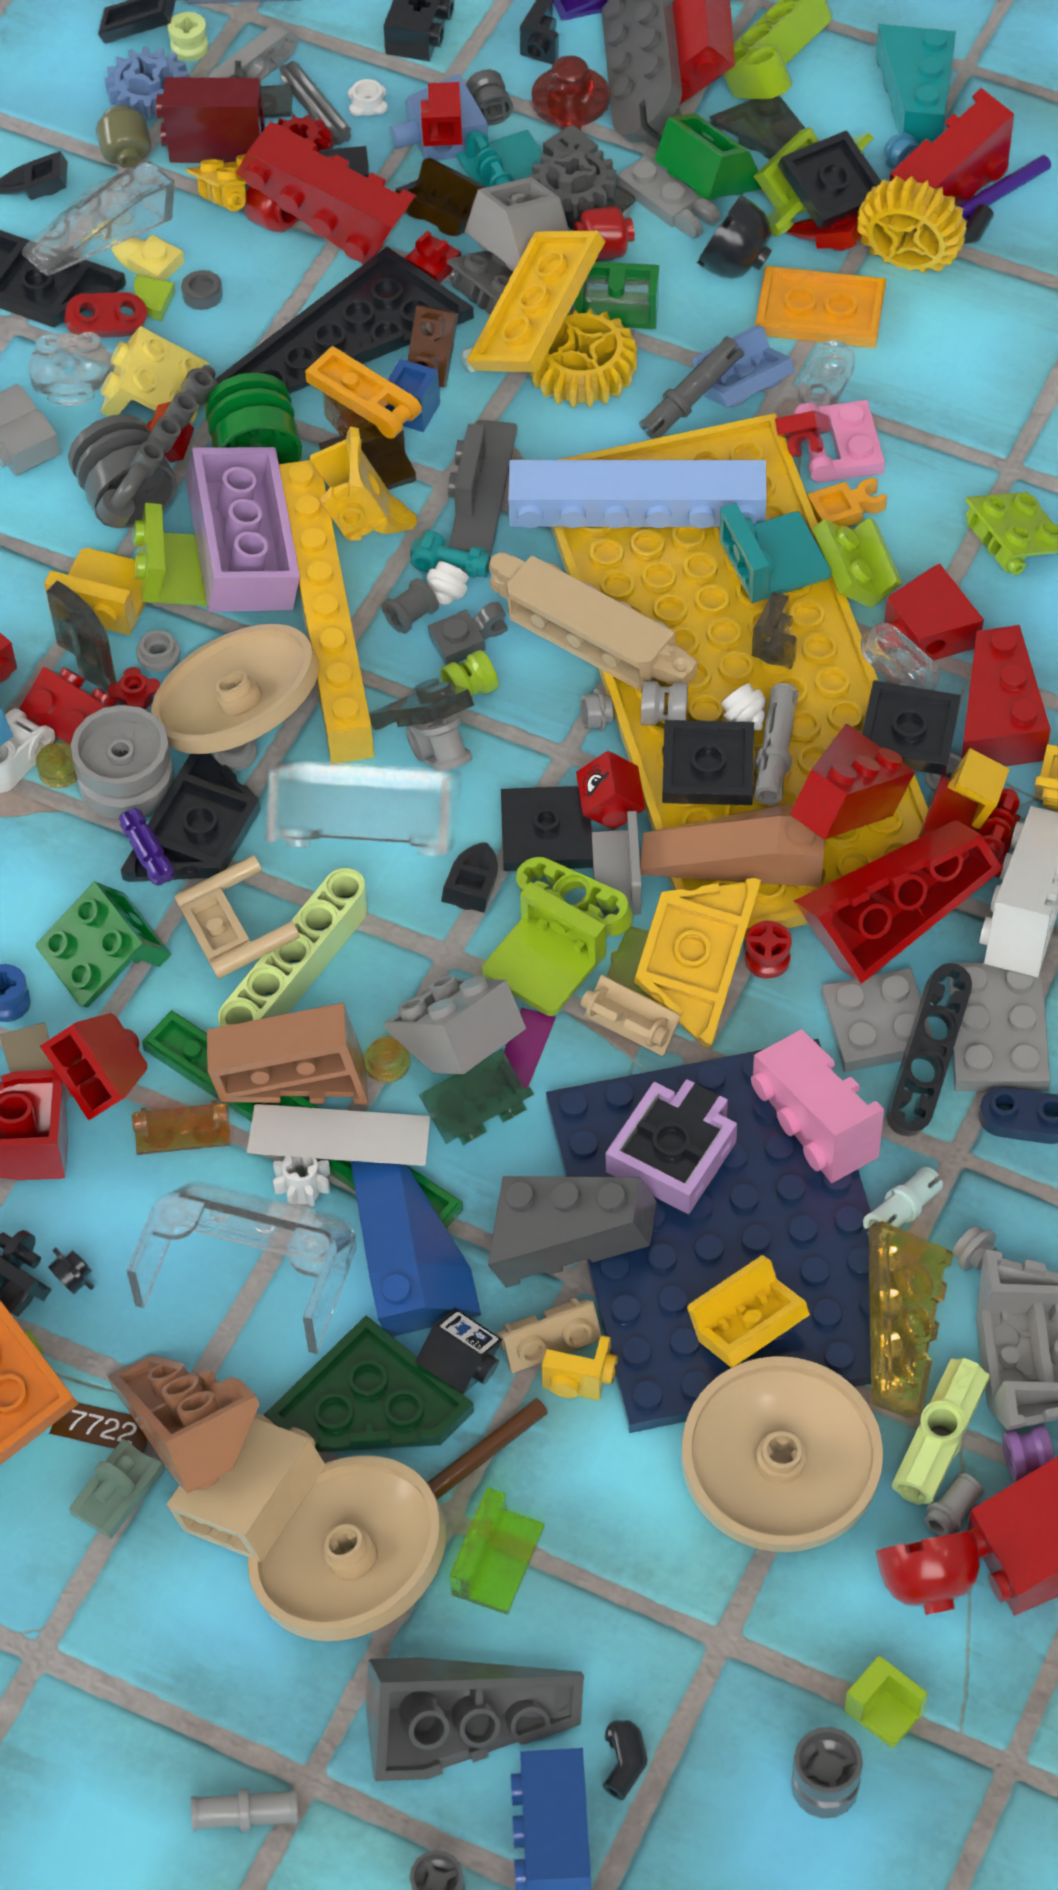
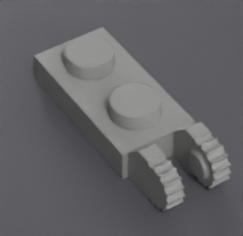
[617,155,721,239]

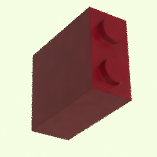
[156,77,266,163]

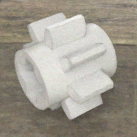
[273,1156,330,1207]

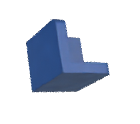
[385,359,440,432]

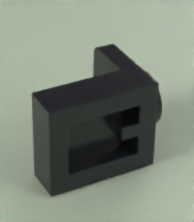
[520,0,558,65]

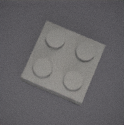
[821,968,934,1072]

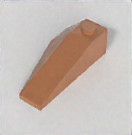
[640,805,824,887]

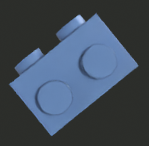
[692,325,795,408]

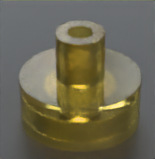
[36,742,77,788]

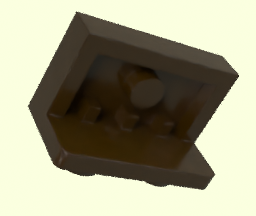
[395,157,487,237]

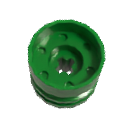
[205,372,302,464]

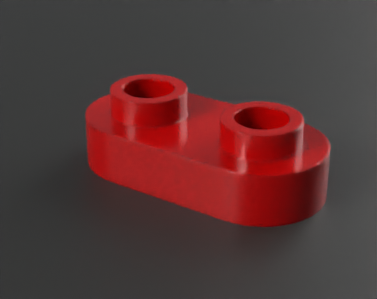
[64,292,147,338]

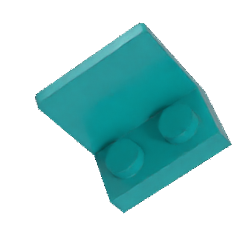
[719,503,831,603]

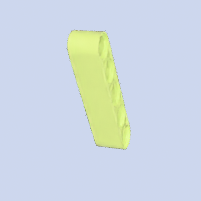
[218,868,368,1027]

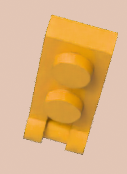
[305,346,422,439]

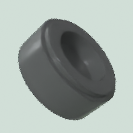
[181,270,223,310]

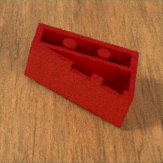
[889,88,1014,205]
[789,723,915,840]

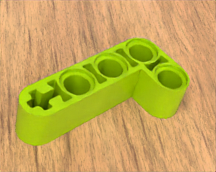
[723,0,833,99]

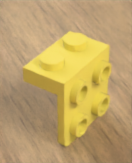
[100,326,210,424]

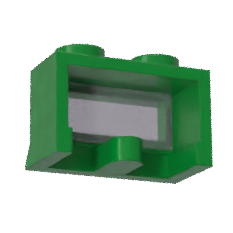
[574,261,659,329]

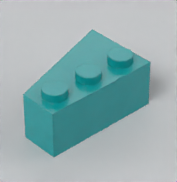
[876,24,956,145]

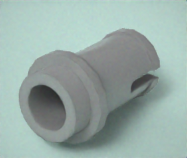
[925,1472,984,1536]

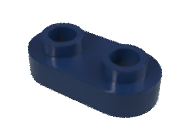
[979,1087,1058,1144]

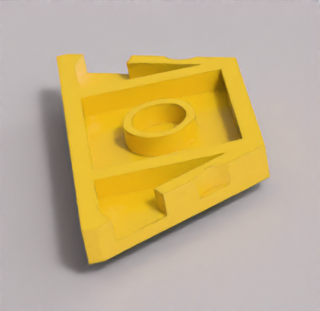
[634,878,761,1048]

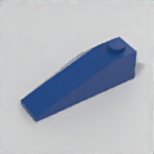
[351,1161,481,1337]

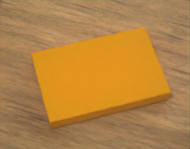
[755,266,886,348]

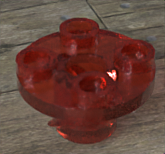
[531,55,609,131]

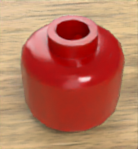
[244,186,299,232]
[574,206,635,261]

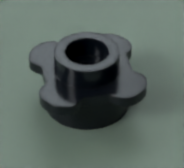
[48,1247,95,1294]

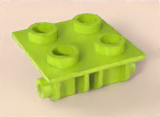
[965,491,1058,575]

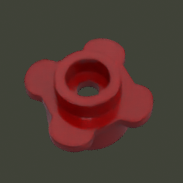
[108,667,160,710]

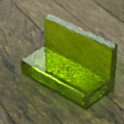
[450,1487,545,1615]

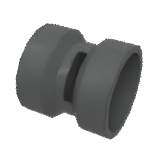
[466,69,513,126]
[410,1850,465,1890]

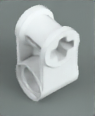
[0,708,55,793]

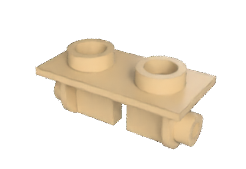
[580,974,681,1057]
[496,1297,601,1374]

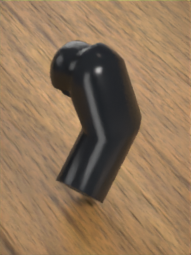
[963,204,994,245]
[602,1720,648,1800]

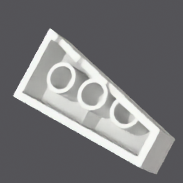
[979,806,1058,977]

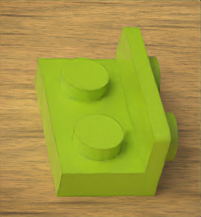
[812,518,902,609]

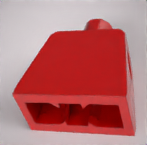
[872,563,984,665]
[40,1013,148,1121]

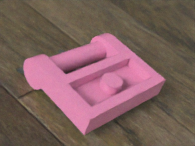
[794,400,885,482]

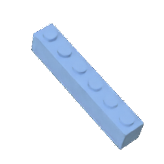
[508,460,766,528]

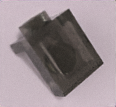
[751,591,797,669]

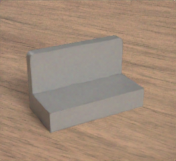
[592,811,641,916]

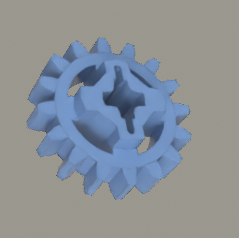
[105,46,189,120]

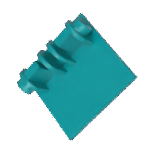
[456,129,543,187]

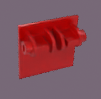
[918,775,1021,878]

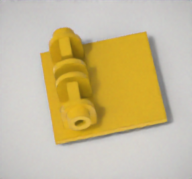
[186,154,247,212]

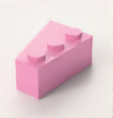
[751,1029,884,1184]

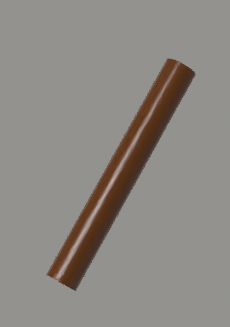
[427,1398,548,1500]

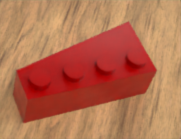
[236,121,416,264]
[793,820,1003,984]

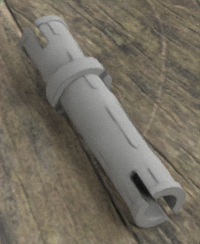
[754,683,799,805]

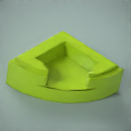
[134,275,176,321]

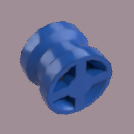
[0,964,31,1022]

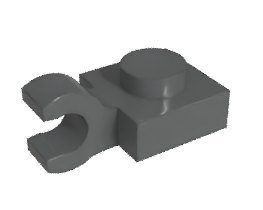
[428,602,508,665]

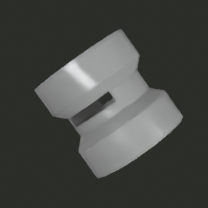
[641,681,688,726]

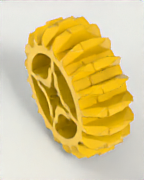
[857,176,967,274]
[529,308,637,409]

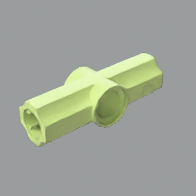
[892,1357,990,1505]

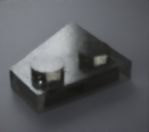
[710,96,805,160]
[369,678,474,730]

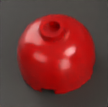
[875,1531,980,1615]

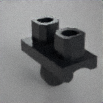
[0,1230,52,1317]

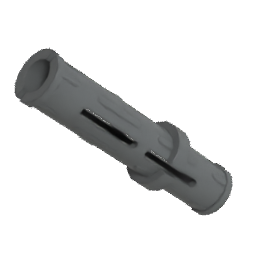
[639,336,745,439]

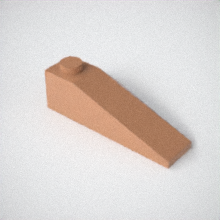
[108,1355,260,1493]

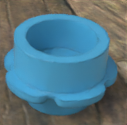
[884,132,919,168]

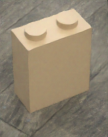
[166,1413,326,1562]

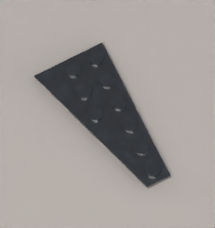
[216,247,474,394]

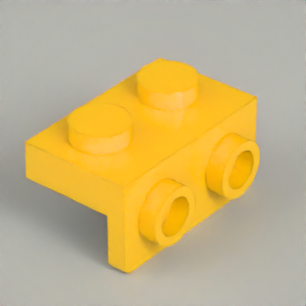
[688,1255,810,1368]

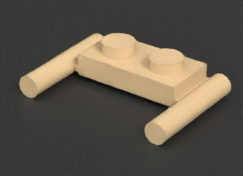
[174,855,300,979]

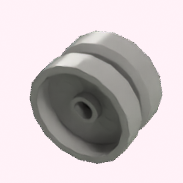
[70,705,175,820]

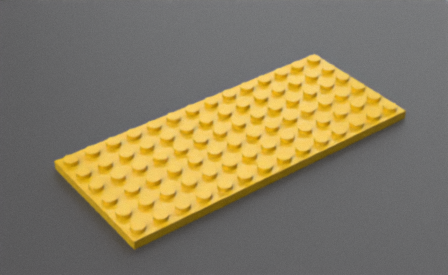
[551,413,928,939]

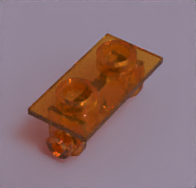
[132,1100,231,1155]

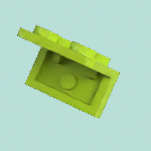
[133,503,207,606]
[482,882,606,1016]

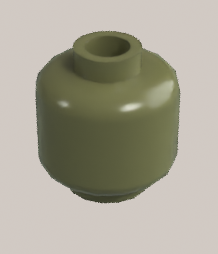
[96,105,151,168]

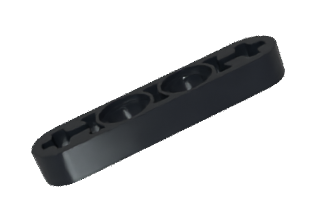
[886,963,972,1137]

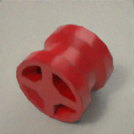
[745,921,792,979]

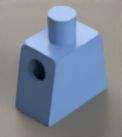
[390,74,488,161]

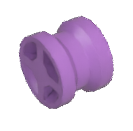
[1002,1424,1054,1481]

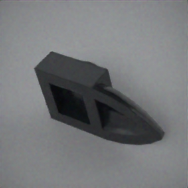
[0,151,68,200]
[441,842,498,913]

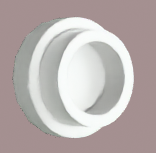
[426,562,469,607]
[721,683,766,730]

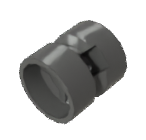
[791,1727,863,1819]

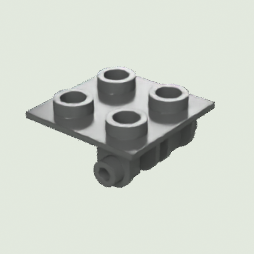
[447,250,514,315]

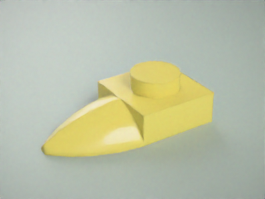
[109,234,185,281]

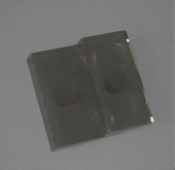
[46,580,117,692]

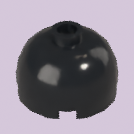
[697,195,773,279]

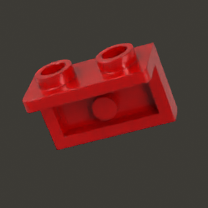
[19,666,118,746]

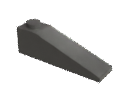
[366,1657,584,1781]

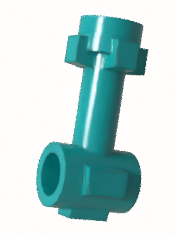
[410,530,493,578]

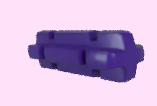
[119,808,174,886]

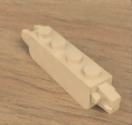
[489,552,698,690]

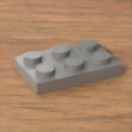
[948,963,1050,1091]

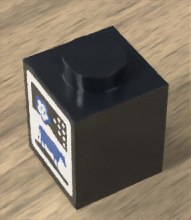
[415,1308,503,1394]

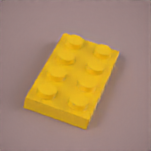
[466,231,605,372]

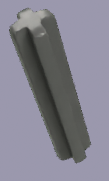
[280,61,351,145]

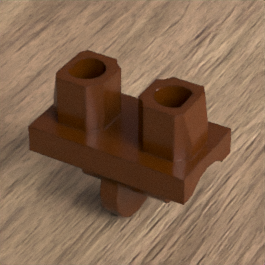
[407,305,459,387]

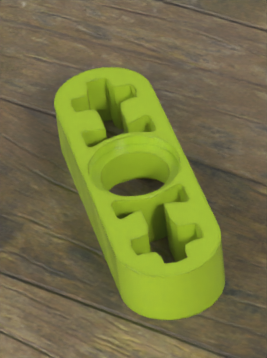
[516,857,634,936]

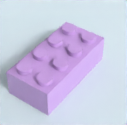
[186,447,300,612]

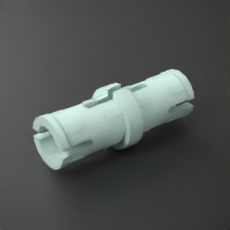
[863,1167,943,1241]

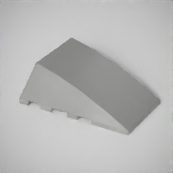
[976,1249,1058,1430]

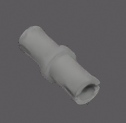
[191,1789,298,1832]

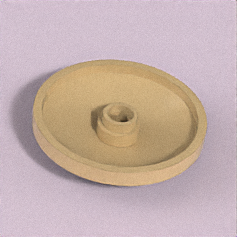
[151,624,319,754]
[681,1356,883,1552]
[248,1455,446,1641]

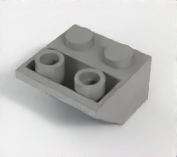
[464,177,569,271]
[384,975,526,1075]

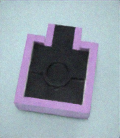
[606,1079,737,1214]

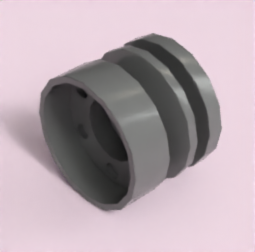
[68,414,177,529]

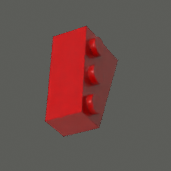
[961,625,1051,767]

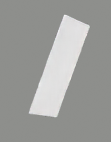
[247,1104,430,1166]

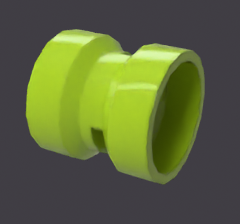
[440,650,499,707]

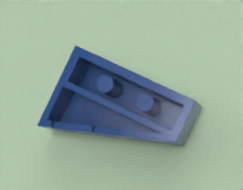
[511,1748,591,1890]

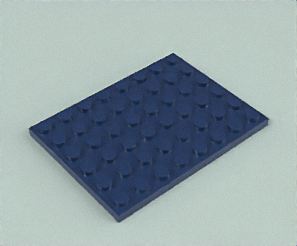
[546,1039,917,1433]

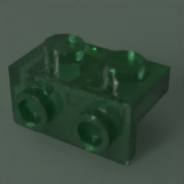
[419,1049,534,1145]

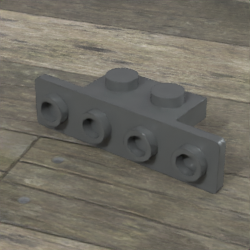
[448,420,517,553]

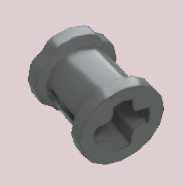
[381,578,439,634]

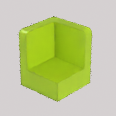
[844,1655,928,1748]

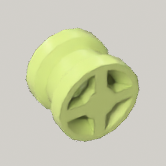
[167,12,209,62]

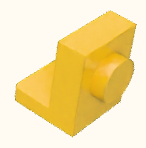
[541,1335,618,1401]

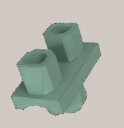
[69,1439,165,1539]

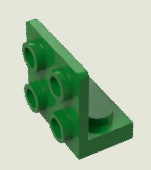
[36,881,172,1008]

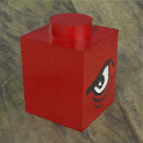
[576,750,646,830]

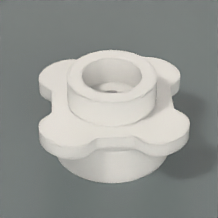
[348,79,388,116]

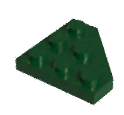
[264,1315,474,1452]

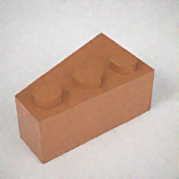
[207,1003,369,1105]

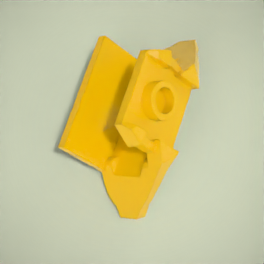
[310,427,417,541]

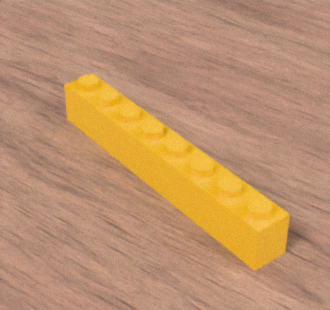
[279,460,374,764]

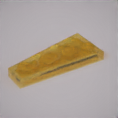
[869,1221,953,1419]

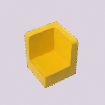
[947,748,1010,830]

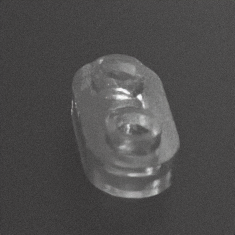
[798,340,855,407]
[861,623,939,690]

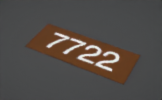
[49,1403,148,1453]

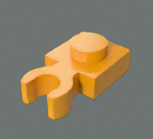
[807,478,887,527]

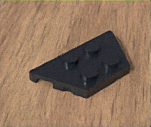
[0,230,126,328]
[121,753,261,882]

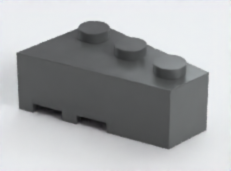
[488,1176,657,1288]

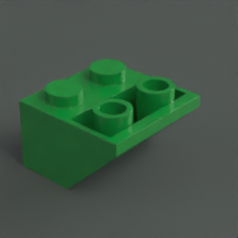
[654,113,762,200]

